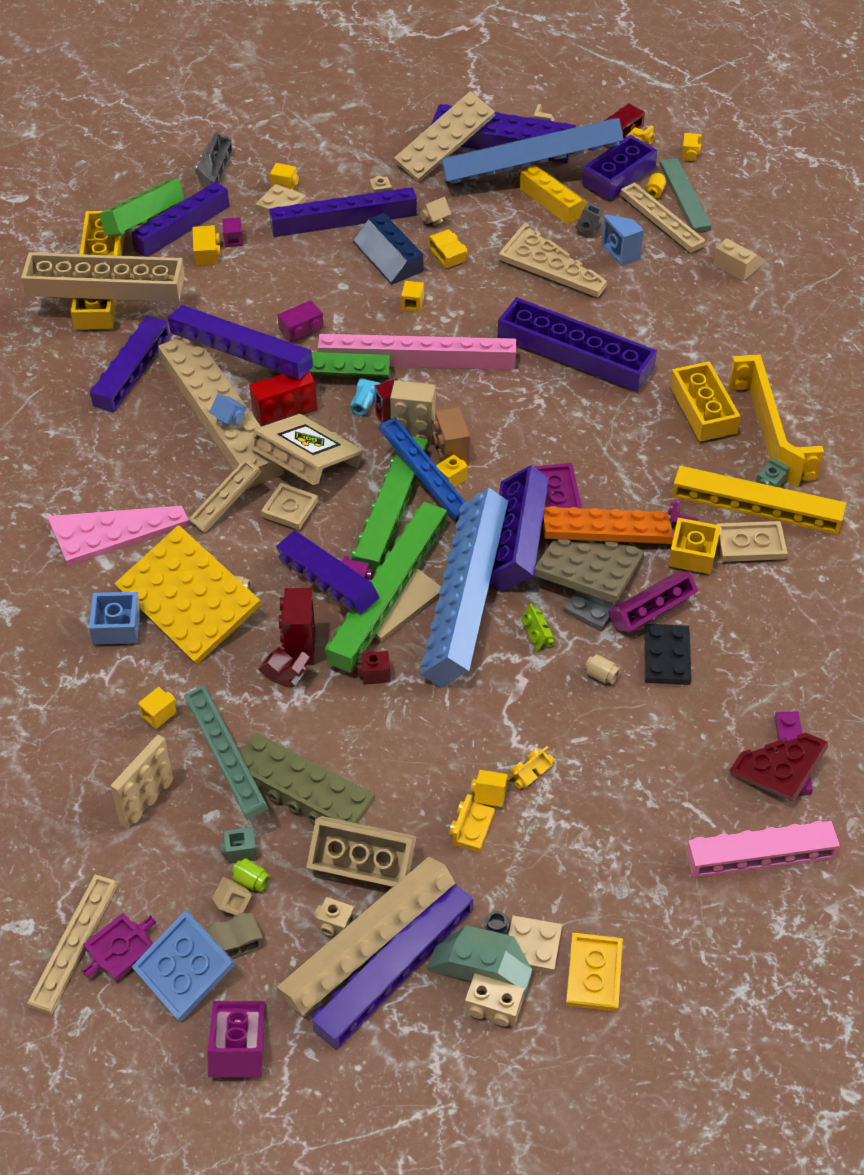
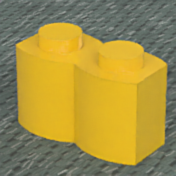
[428,229,468,269]

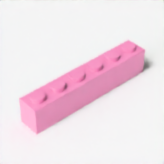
[686,821,840,878]

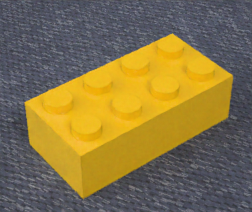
[670,361,741,442]

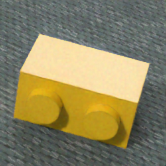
[192,225,221,266]

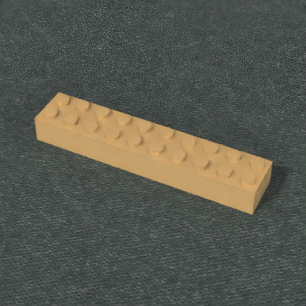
[158,337,284,489]

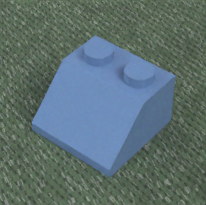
[602,215,644,266]

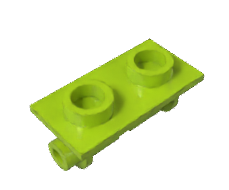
[521,604,555,652]

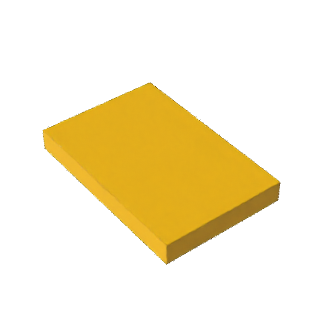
[566,933,623,1012]

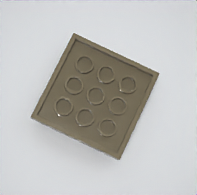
[534,539,645,603]

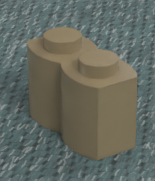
[206,913,264,960]

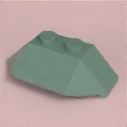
[427,925,533,994]

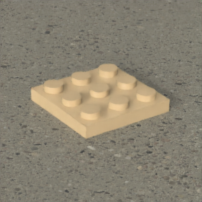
[110,734,173,829]

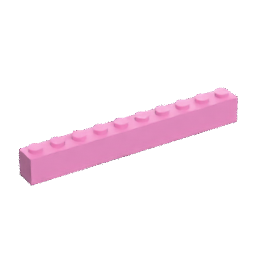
[318,334,516,370]

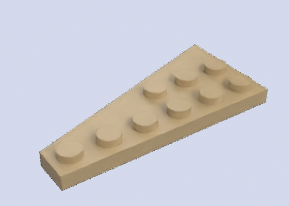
[498,222,607,298]

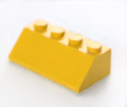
[520,165,588,225]

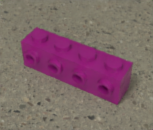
[608,572,699,633]

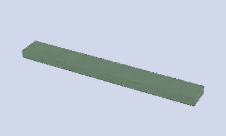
[184,685,268,820]

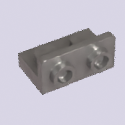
[563,590,616,632]

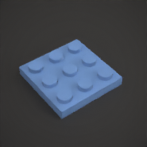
[132,910,236,1021]

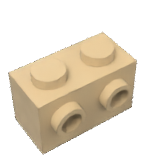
[465,973,524,1027]

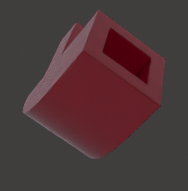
[258,647,309,687]

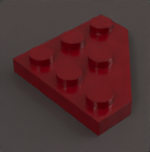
[729,733,828,802]

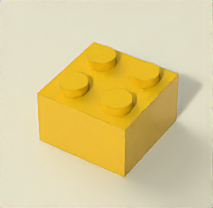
[668,518,721,575]

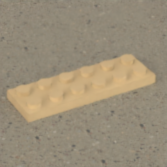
[394,91,495,182]

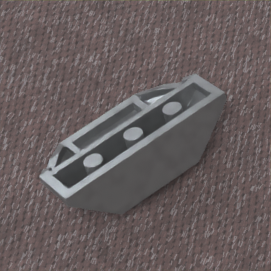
[195,132,233,188]

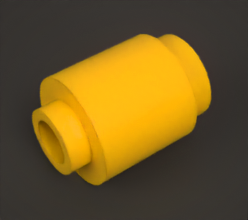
[644,173,666,199]

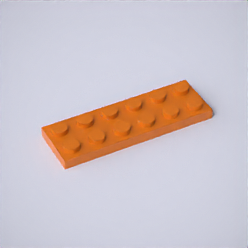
[542,506,674,544]

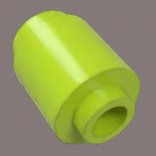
[232,858,270,892]

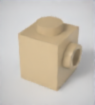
[419,197,451,226]
[314,897,355,937]

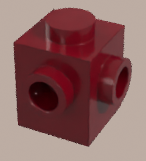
[357,651,391,685]

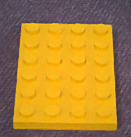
[114,525,262,665]

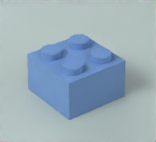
[89,592,141,644]

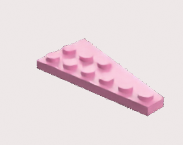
[47,506,190,566]

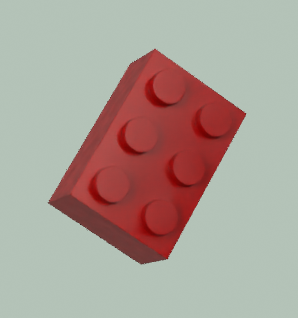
[249,371,317,427]

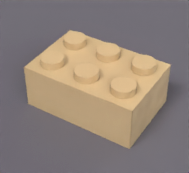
[390,380,436,446]

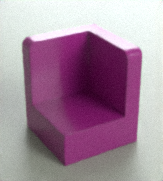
[222,217,243,247]

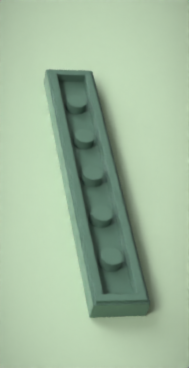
[660,158,711,233]

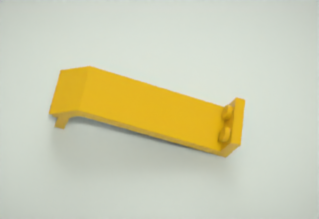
[728,354,824,488]

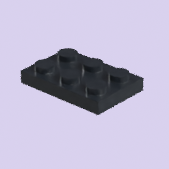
[644,624,691,685]

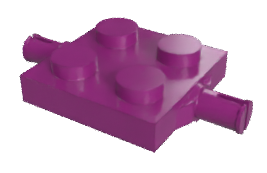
[82,913,157,982]

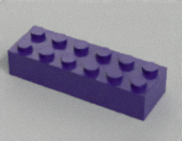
[489,465,549,592]

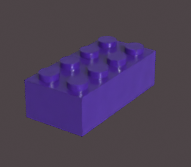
[582,135,658,200]

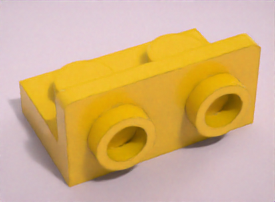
[449,794,495,853]

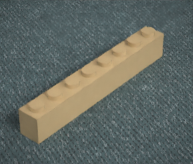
[277,857,455,1015]

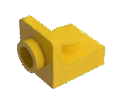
[626,125,655,144]

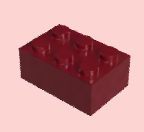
[279,588,315,665]

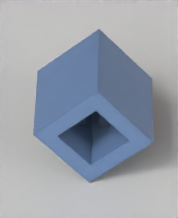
[209,394,247,427]

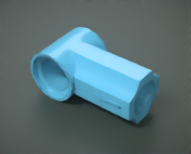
[350,378,381,417]

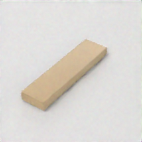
[189,458,262,534]

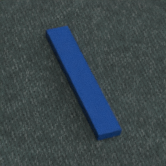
[378,417,466,521]

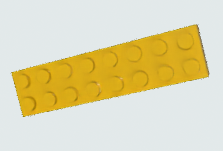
[71,211,125,330]

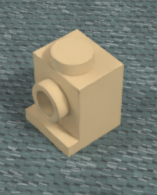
[370,176,392,193]

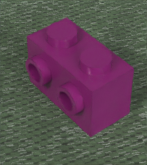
[277,300,324,342]

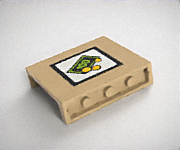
[250,414,363,485]

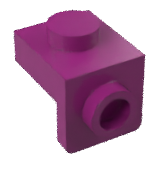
[668,499,699,522]

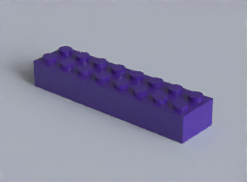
[431,104,576,164]
[497,297,657,392]

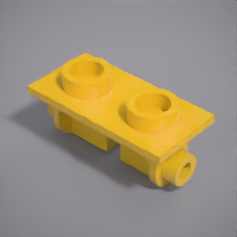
[507,746,554,789]

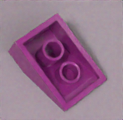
[207,1001,265,1078]

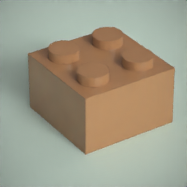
[432,407,470,465]

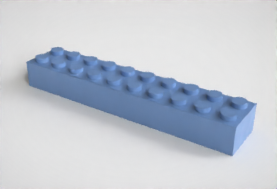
[440,118,623,184]
[420,487,508,687]

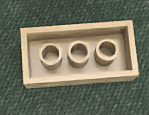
[306,816,417,887]

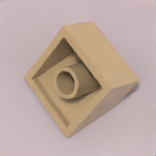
[713,238,766,281]

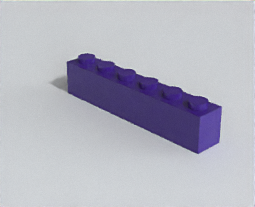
[131,181,230,257]
[90,316,170,413]
[276,530,380,615]

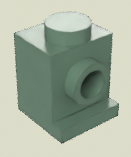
[756,458,789,488]
[220,827,257,862]

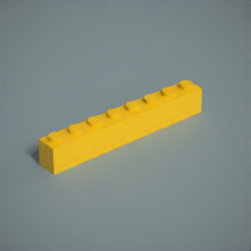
[672,465,846,535]

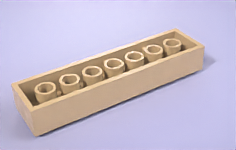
[21,252,185,302]

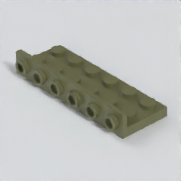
[240,733,375,824]

